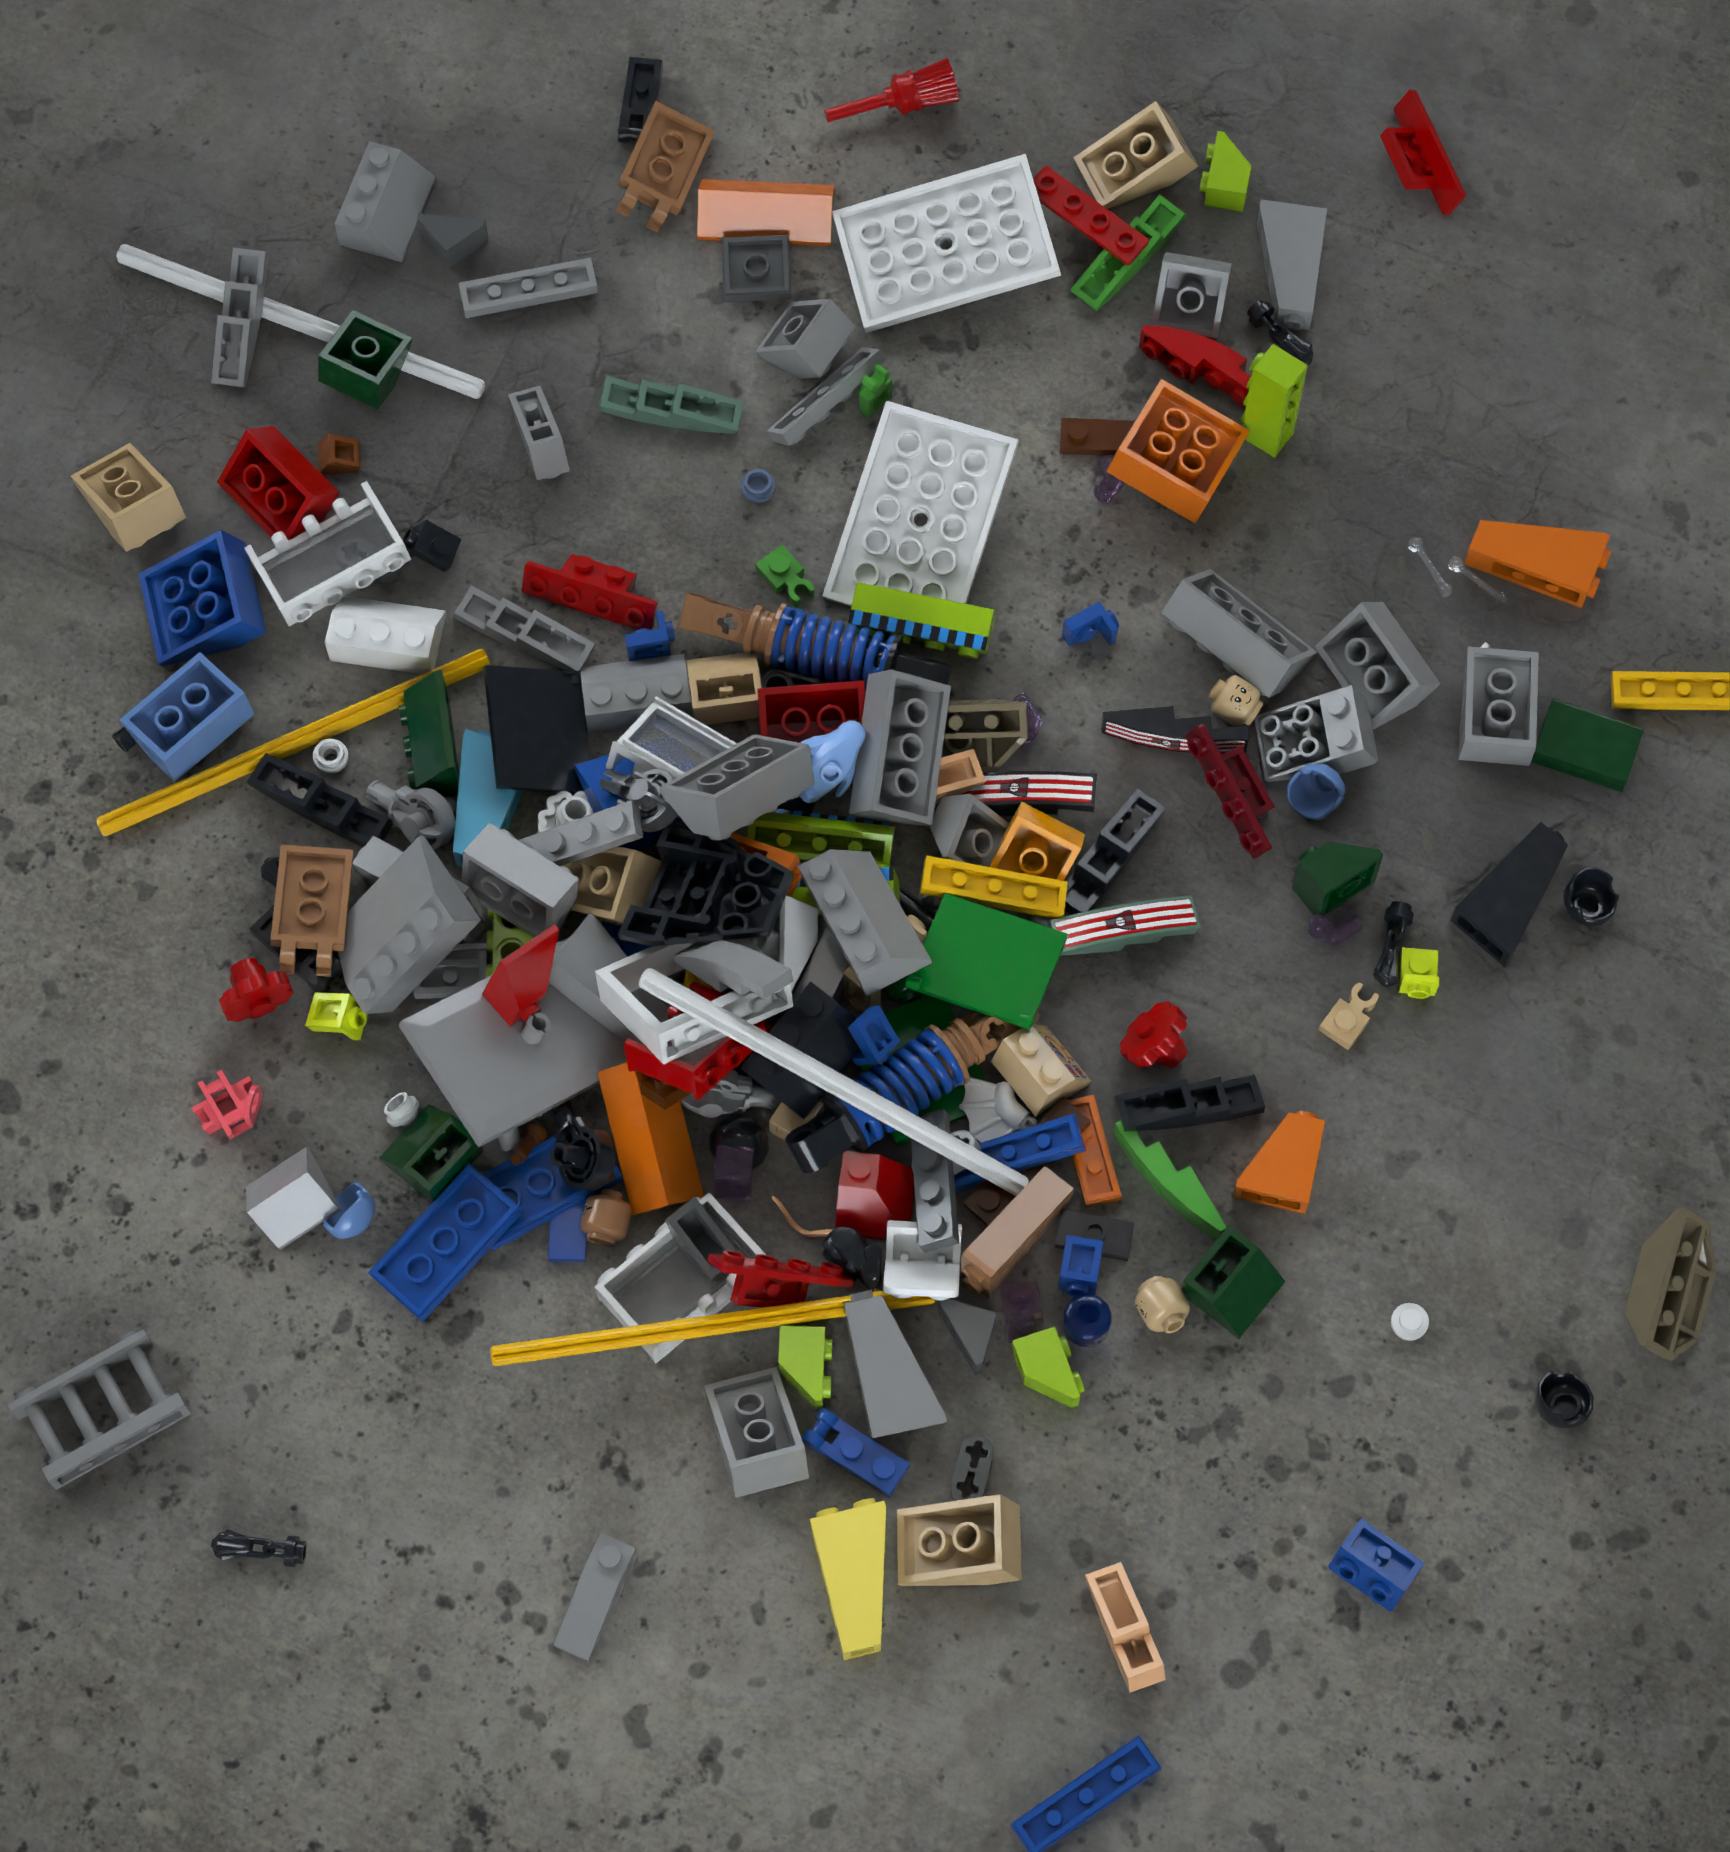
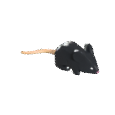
[772,1196,882,1292]

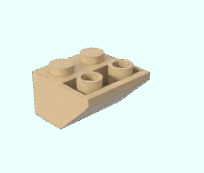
[686,651,762,725]

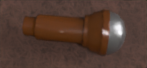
[511,1120,548,1165]

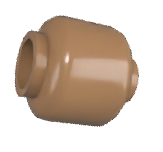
[580,1189,632,1247]

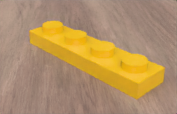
[1610,671,1730,710]
[920,855,1068,919]

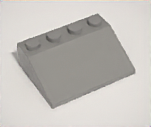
[338,836,481,1014]

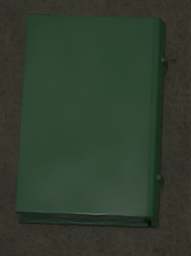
[1531,698,1644,792]

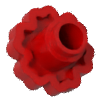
[219,958,294,1022]
[1120,1001,1188,1069]

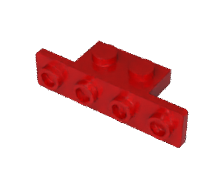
[1380,90,1466,215]
[1033,166,1148,265]
[521,554,658,630]
[708,1250,854,1308]

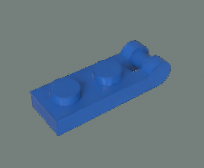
[801,1407,910,1498]

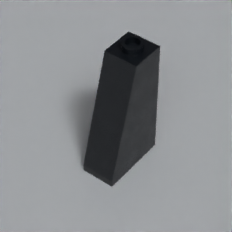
[1450,822,1568,968]

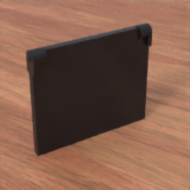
[483,665,590,795]

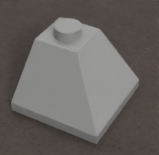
[930,794,1010,867]

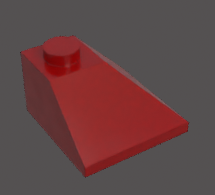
[482,924,559,1027]
[834,1151,915,1240]

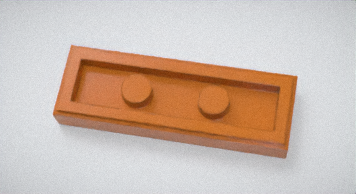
[1067,1094,1122,1208]

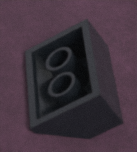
[741,981,860,1119]

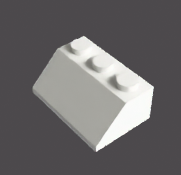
[324,596,447,674]

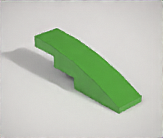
[1070,194,1187,311]
[1113,1120,1227,1241]

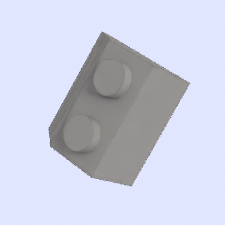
[1151,252,1232,339]
[755,299,855,379]

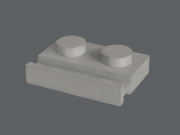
[413,943,488,999]

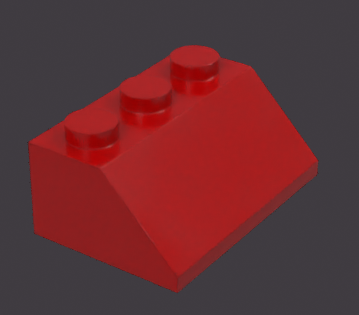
[217,426,340,541]
[757,681,865,743]

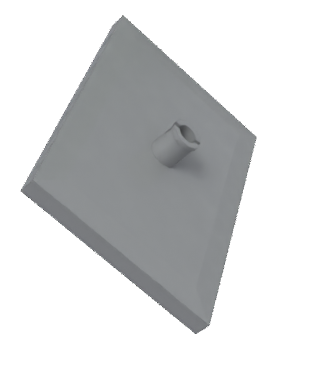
[399,936,627,1148]

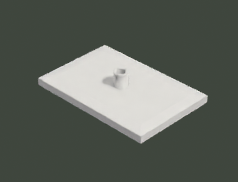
[832,154,1061,333]
[822,401,1019,607]

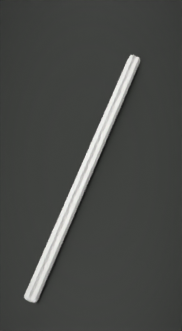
[116,244,485,399]
[639,968,1029,1196]

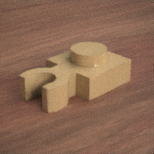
[1318,982,1379,1050]

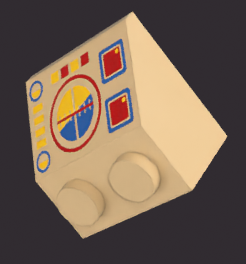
[991,1024,1092,1117]

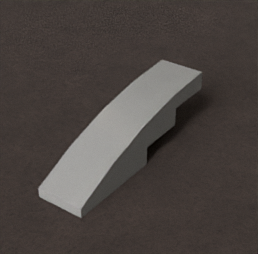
[211,248,269,387]
[453,585,595,671]
[674,940,793,999]

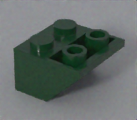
[379,1104,484,1203]
[1181,1225,1285,1339]

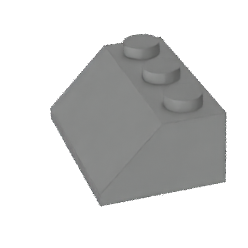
[334,141,436,262]
[1314,602,1441,729]
[580,654,693,733]
[462,823,579,938]

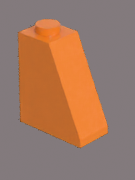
[1233,1111,1325,1214]

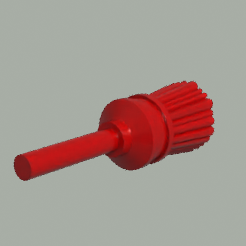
[824,58,959,123]

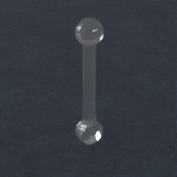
[1408,537,1453,597]
[1449,557,1509,606]

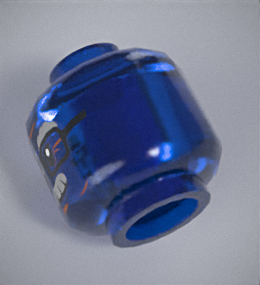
[1062,1294,1112,1347]

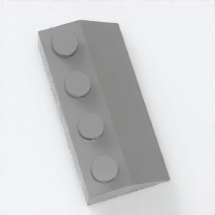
[1161,569,1318,697]
[849,669,951,826]
[660,734,814,840]
[798,849,932,996]

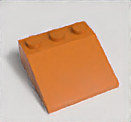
[1106,379,1250,524]

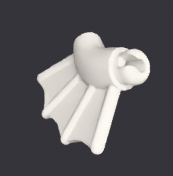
[959,1077,1038,1143]

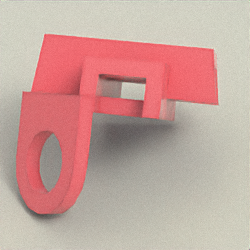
[191,1070,264,1140]

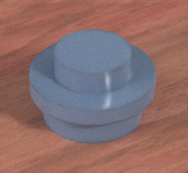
[741,469,776,503]

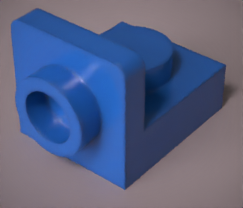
[1062,601,1119,646]
[625,610,675,661]
[848,1005,900,1066]
[1058,1235,1103,1297]

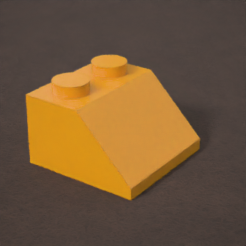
[989,802,1085,881]

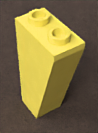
[810,1498,886,1660]

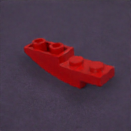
[1139,325,1251,408]

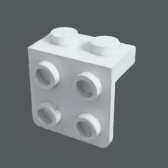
[883,1220,962,1301]

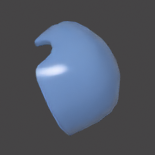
[1287,764,1346,820]
[323,1182,375,1239]

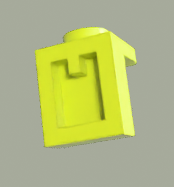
[1399,947,1439,999]
[305,992,368,1040]

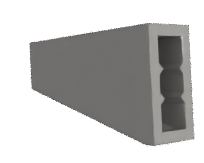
[1257,199,1327,330]
[352,836,492,944]
[549,913,668,1045]
[843,1290,947,1438]

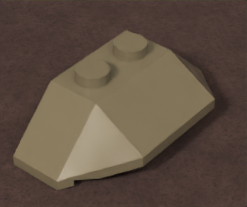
[941,699,1028,773]
[1624,1207,1716,1361]

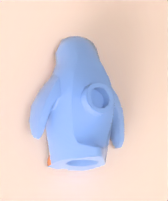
[800,720,866,803]

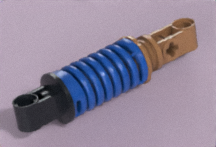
[678,592,953,692]
[785,1010,1040,1173]

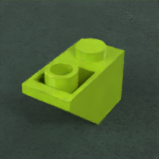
[1199,131,1251,212]
[778,1326,833,1410]
[1011,1327,1084,1408]

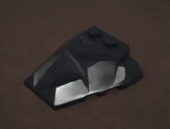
[618,817,794,946]

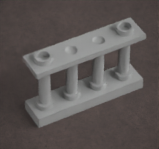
[8,1329,191,1490]

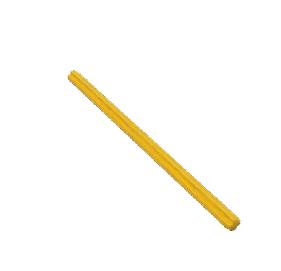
[96,649,490,836]
[490,1291,935,1366]

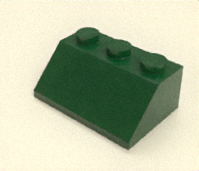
[399,670,460,797]

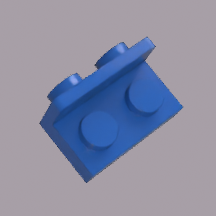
[1328,1518,1425,1611]

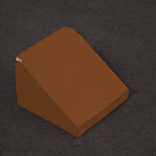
[318,433,360,474]

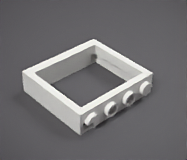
[595,938,793,1064]

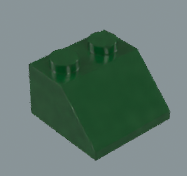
[318,310,412,409]
[1292,841,1383,920]

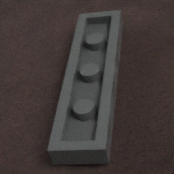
[911,1109,959,1253]

